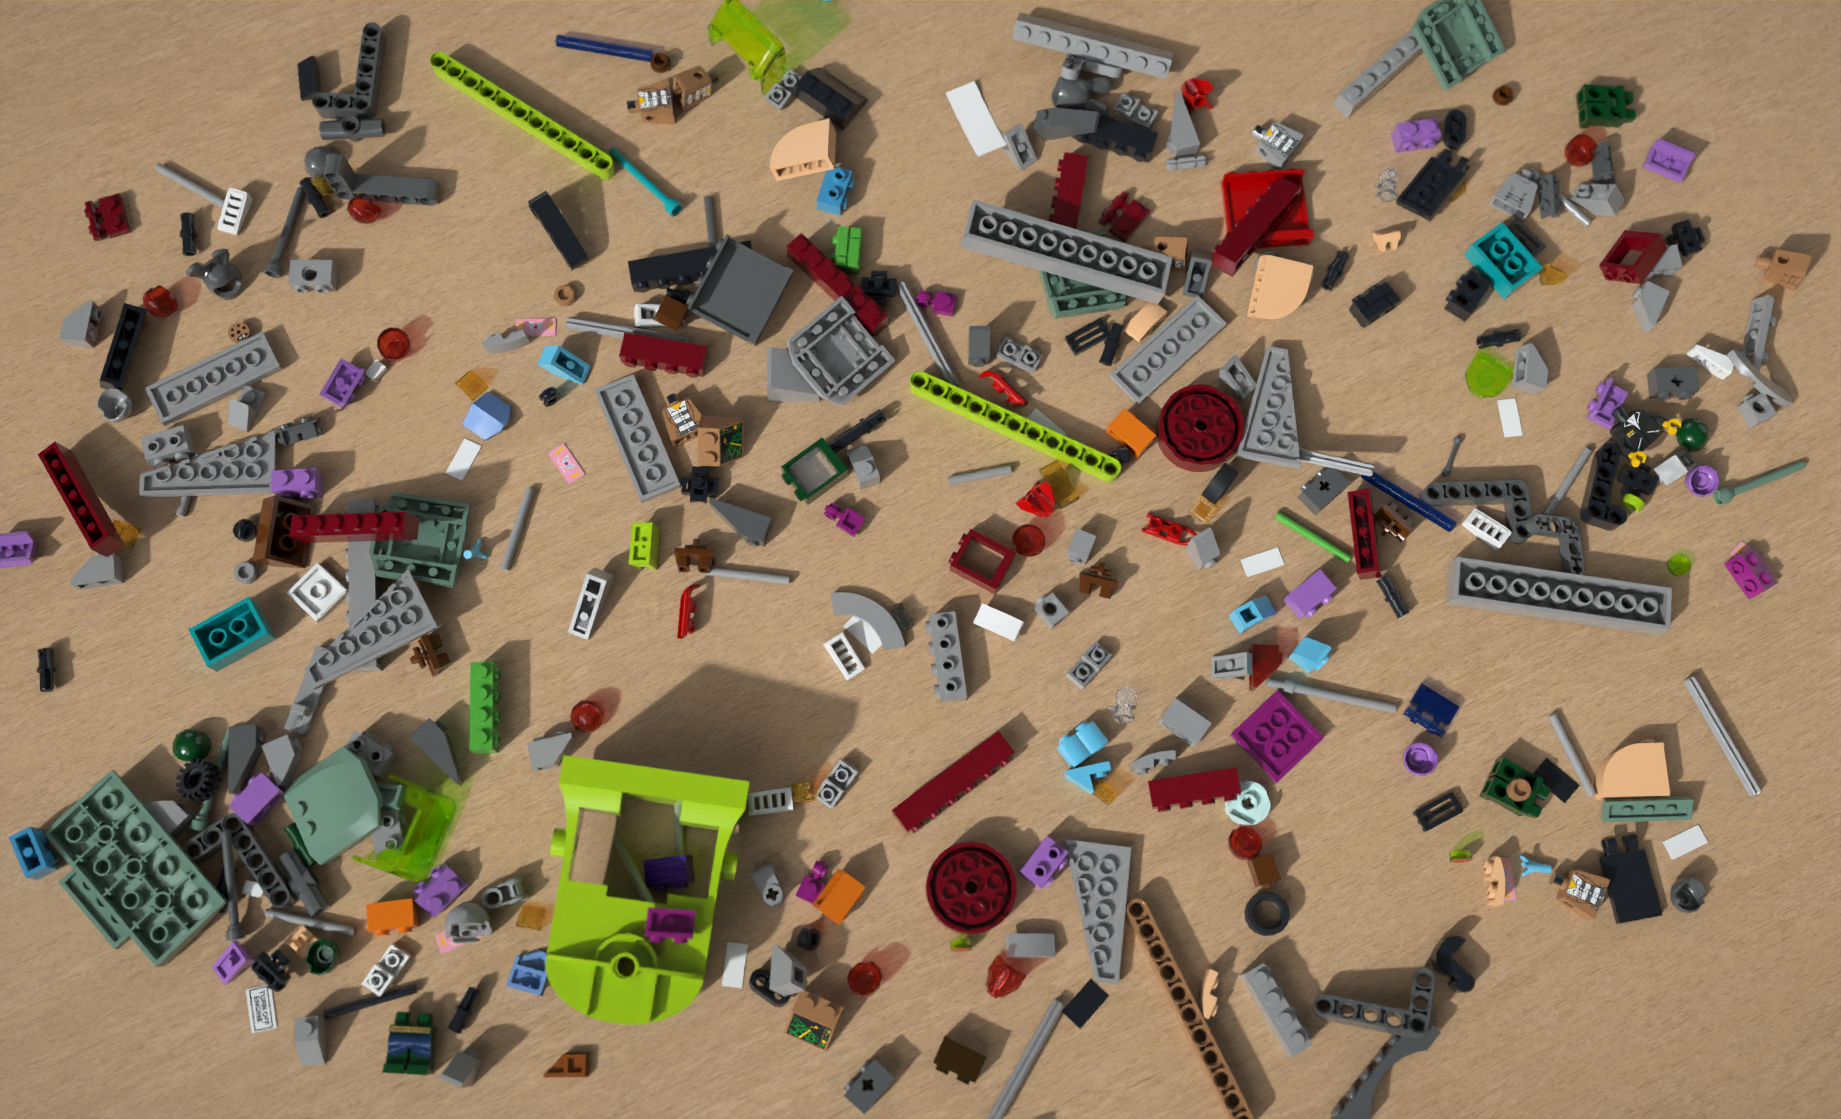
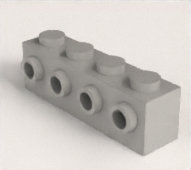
[925,611,967,704]
[1239,963,1312,1057]

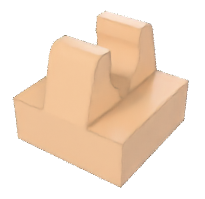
[1373,229,1401,252]
[286,926,319,959]

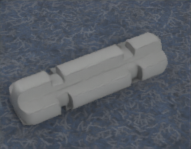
[1166,155,1206,171]

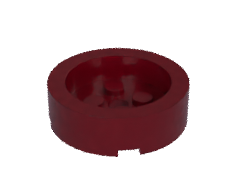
[1156,384,1244,472]
[925,842,1017,935]

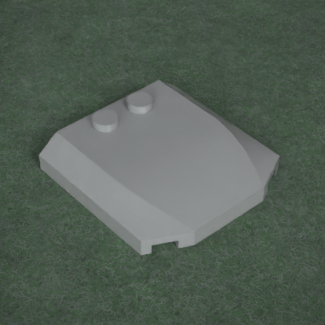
[787,296,895,407]

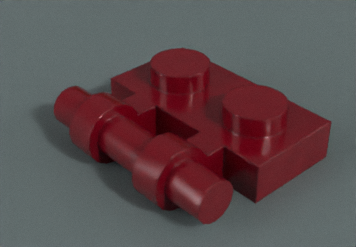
[1098,191,1150,243]
[84,193,131,241]

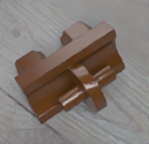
[1374,502,1415,542]
[674,539,716,573]
[1078,561,1118,599]
[410,634,450,677]

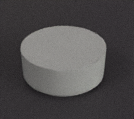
[234,562,258,584]

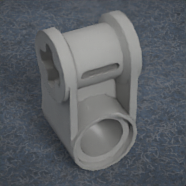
[750,862,784,907]
[482,876,529,910]

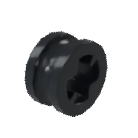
[539,387,561,407]

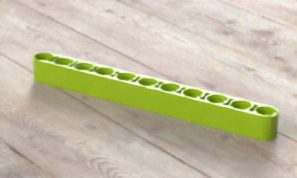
[430,52,615,180]
[910,371,1121,482]

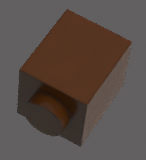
[653,295,688,331]
[1247,853,1281,890]

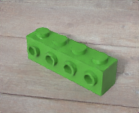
[470,661,501,754]

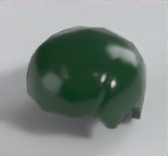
[1675,419,1710,452]
[172,729,211,762]
[305,939,341,976]

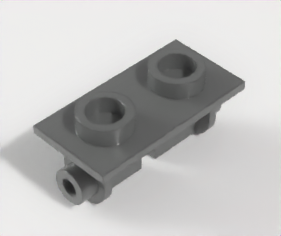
[1589,141,1615,184]
[1538,174,1562,219]
[274,416,323,446]

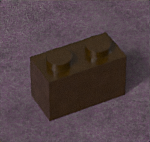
[932,1037,986,1085]

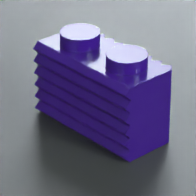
[643,854,695,892]

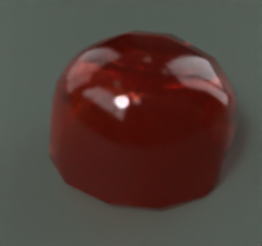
[1564,134,1597,167]
[347,196,381,224]
[142,286,178,318]
[377,327,410,362]
[1012,524,1046,557]
[570,699,605,733]
[1228,826,1262,861]
[847,961,882,997]

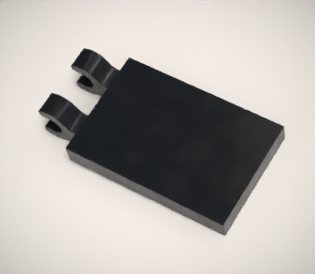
[1396,148,1470,222]
[1599,834,1663,924]

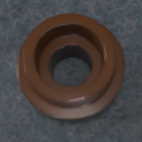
[650,53,671,73]
[1492,86,1513,106]

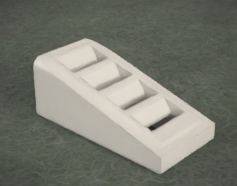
[217,188,253,236]
[634,303,665,328]
[1686,344,1734,380]
[1461,508,1512,551]
[823,632,865,680]
[747,787,794,816]

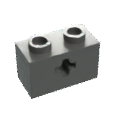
[1647,367,1699,400]
[1298,467,1350,516]
[844,1059,895,1115]

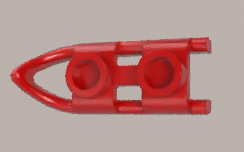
[979,371,1029,408]
[1141,513,1198,546]
[677,584,700,639]

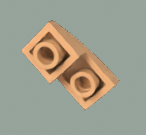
[1124,302,1168,342]
[1483,856,1505,906]
[1199,969,1219,1020]

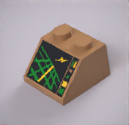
[698,416,744,467]
[784,991,844,1051]

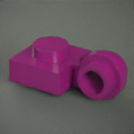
[916,291,957,317]
[824,503,866,537]
[795,860,829,904]

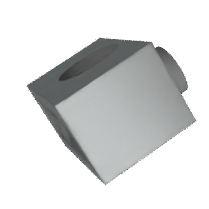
[288,260,338,294]

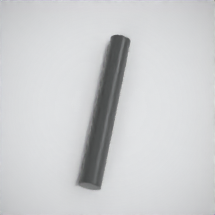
[704,196,717,247]

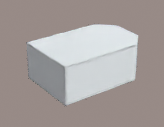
[366,359,388,381]
[242,880,265,898]

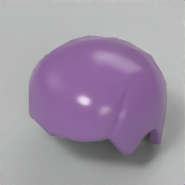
[1685,465,1719,497]
[1403,742,1438,776]

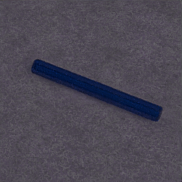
[555,35,654,62]
[1361,471,1456,532]

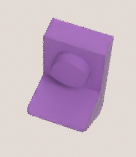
[212,940,256,985]

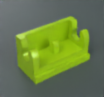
[629,522,660,570]

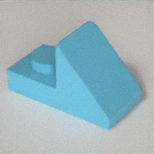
[1064,761,1111,794]

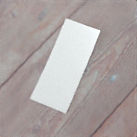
[946,81,1007,156]

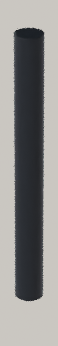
[323,984,417,1019]

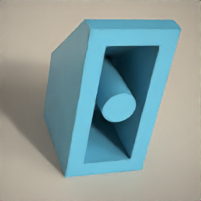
[537,345,591,384]

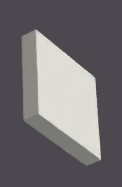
[287,562,348,623]

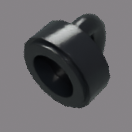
[1110,445,1130,467]
[233,519,257,542]
[797,927,820,951]

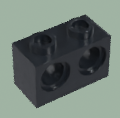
[1444,270,1492,322]

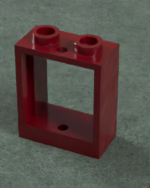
[1599,230,1667,284]
[948,529,1016,594]

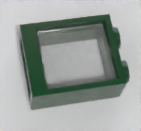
[781,438,848,505]

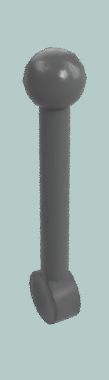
[1441,436,1462,477]

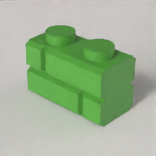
[831,226,863,274]

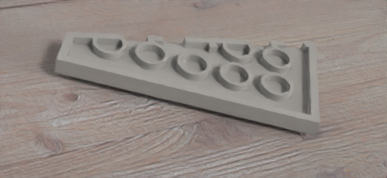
[1237,346,1301,469]
[139,430,277,497]
[304,569,438,689]
[1064,839,1131,984]

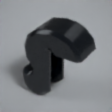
[1431,936,1475,993]

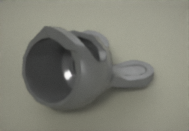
[1051,76,1113,117]
[186,249,243,300]

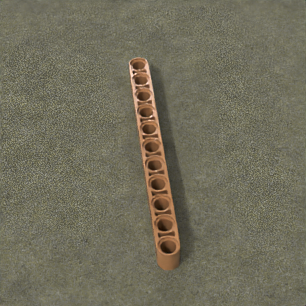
[1125,899,1254,1119]

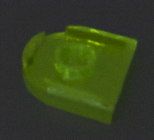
[1464,350,1514,398]

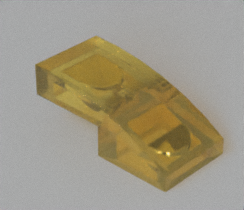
[1039,460,1079,509]

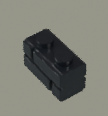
[1349,282,1401,328]

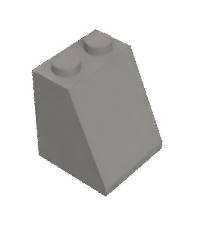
[767,347,819,402]

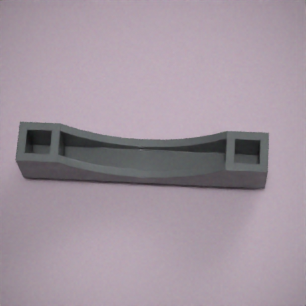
[1330,1021,1441,1119]

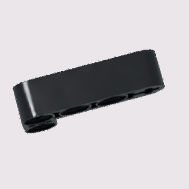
[528,191,590,270]
[1580,443,1627,531]

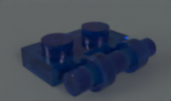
[1403,683,1460,738]

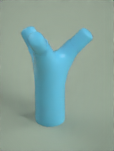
[464,539,488,559]
[1520,855,1552,876]

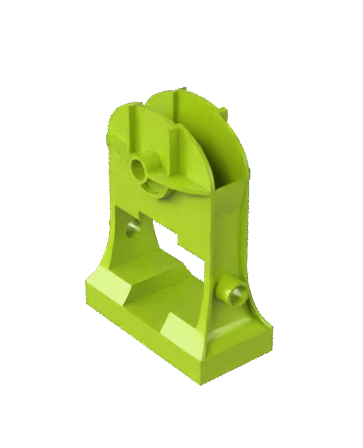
[545,755,749,1025]

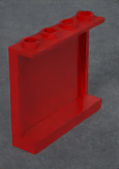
[1221,168,1314,248]

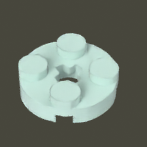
[1225,781,1270,826]

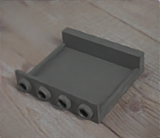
[686,234,794,346]

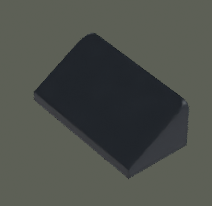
[297,56,321,101]

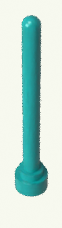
[609,148,683,217]

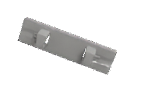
[1737,295,1776,376]
[284,646,328,736]

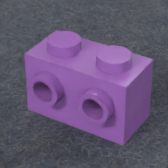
[1391,118,1441,153]
[271,468,323,499]
[1283,569,1337,619]
[228,772,285,827]
[1019,836,1069,890]

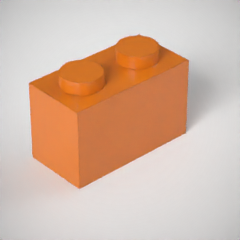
[1106,408,1157,459]
[812,868,865,925]
[366,898,419,936]

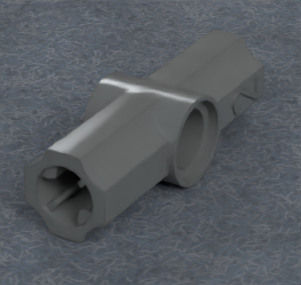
[319,116,386,142]
[277,849,330,917]

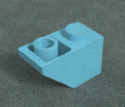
[1229,595,1277,634]
[1288,636,1332,673]

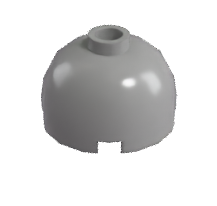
[445,901,492,944]

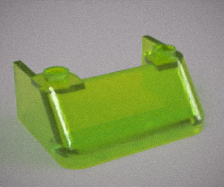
[707,0,787,95]
[352,774,456,883]

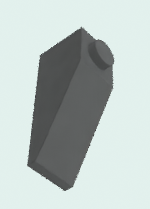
[1033,108,1100,141]
[709,498,773,547]
[410,718,464,786]
[228,724,266,796]

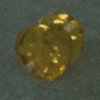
[791,782,815,804]

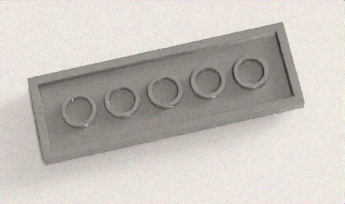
[1109,295,1227,406]
[145,332,282,426]
[594,374,681,503]

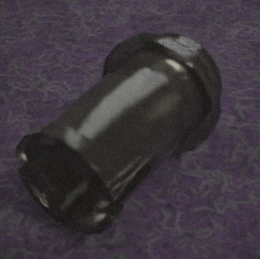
[890,603,915,631]

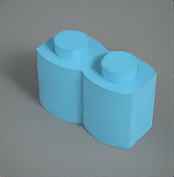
[1057,721,1109,769]

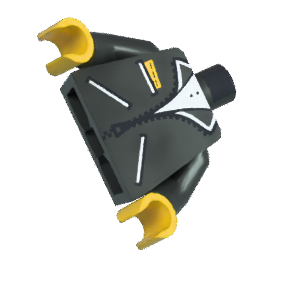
[1610,406,1681,467]

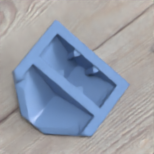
[462,392,511,441]
[506,950,548,996]

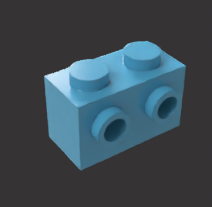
[816,166,855,216]
[9,826,59,880]

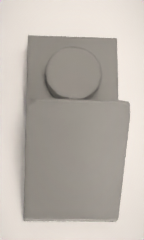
[1003,124,1037,170]
[1218,355,1256,400]
[228,385,267,432]
[1211,652,1252,680]

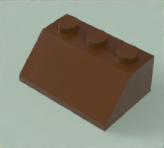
[252,495,315,569]

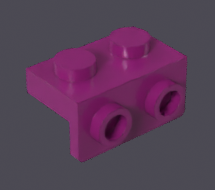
[1725,547,1778,599]
[645,908,695,944]

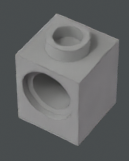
[1737,393,1777,429]
[1065,528,1096,565]
[1034,593,1069,630]

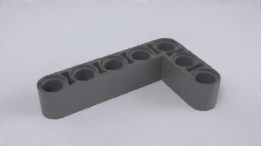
[312,22,386,120]
[324,154,439,206]
[1419,480,1533,544]
[182,813,297,909]
[1314,968,1435,1039]

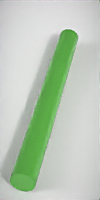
[1274,511,1352,563]

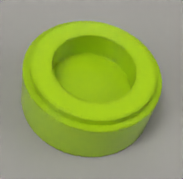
[1622,494,1645,512]

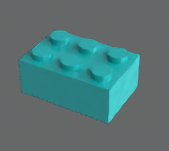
[1464,222,1543,300]
[188,596,276,672]

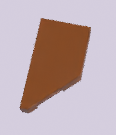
[544,1053,589,1078]

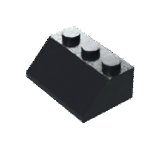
[795,67,868,130]

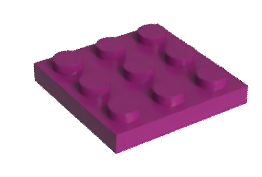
[1230,690,1324,783]

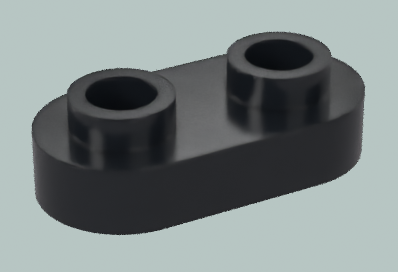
[1443,110,1466,150]
[749,969,791,1007]

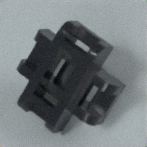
[1665,219,1705,257]
[861,271,896,306]
[1617,463,1658,498]
[681,466,719,504]
[251,950,291,992]

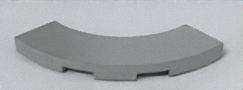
[1727,350,1794,407]
[831,592,905,651]

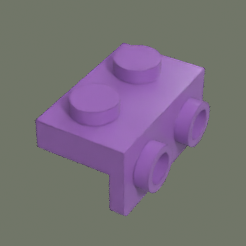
[1643,139,1696,183]
[319,358,366,408]
[1586,377,1628,429]
[0,531,38,568]
[412,862,467,918]

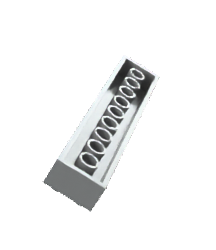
[960,200,1173,304]
[1446,557,1672,636]

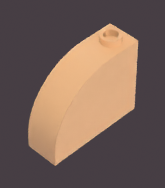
[770,119,836,181]
[1247,255,1313,319]
[1595,739,1670,800]

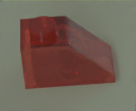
[1249,644,1283,691]

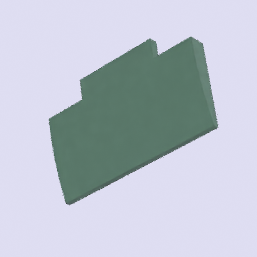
[43,770,227,967]

